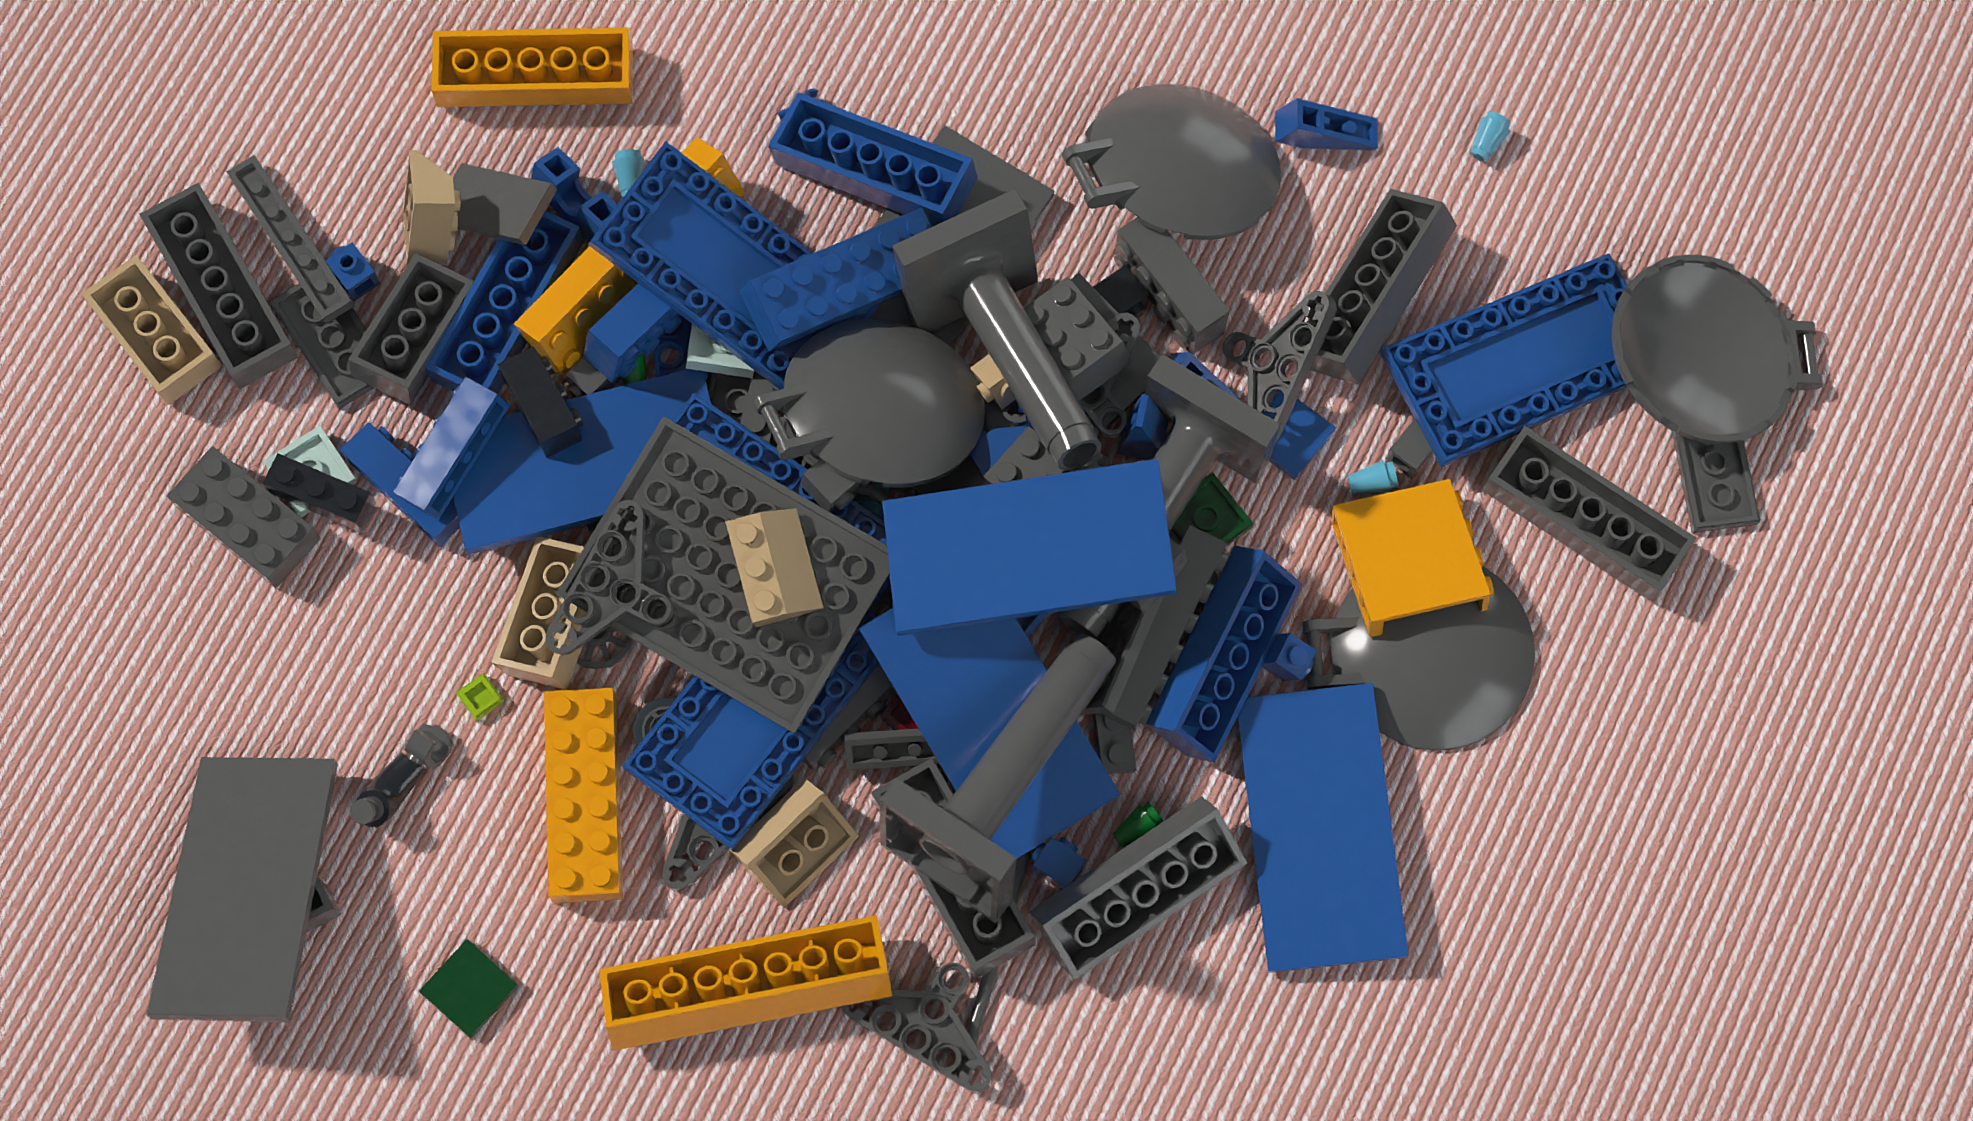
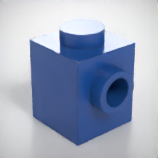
[325,242,381,302]
[1262,633,1317,681]
[1030,837,1087,890]

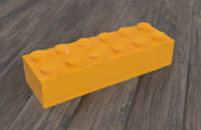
[431,27,633,107]
[544,688,623,904]

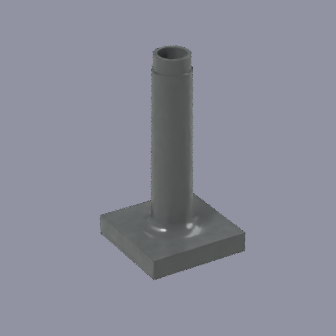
[892,189,1101,471]
[1056,354,1281,640]
[879,634,1116,923]

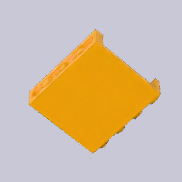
[1331,479,1494,637]

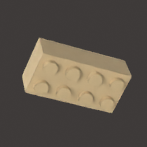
[82,255,222,405]
[491,537,587,690]

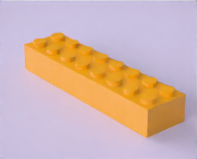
[514,137,745,378]
[599,915,892,1051]

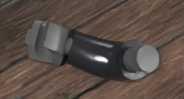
[350,724,454,827]

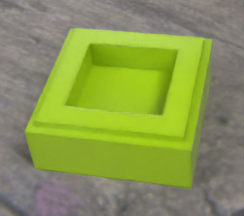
[456,673,505,722]

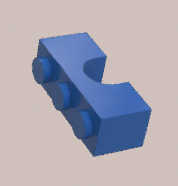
[531,147,617,243]

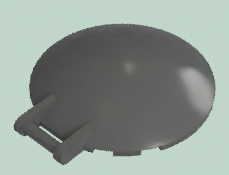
[1061,84,1281,240]
[1612,255,1824,444]
[753,319,985,488]
[1302,566,1535,751]

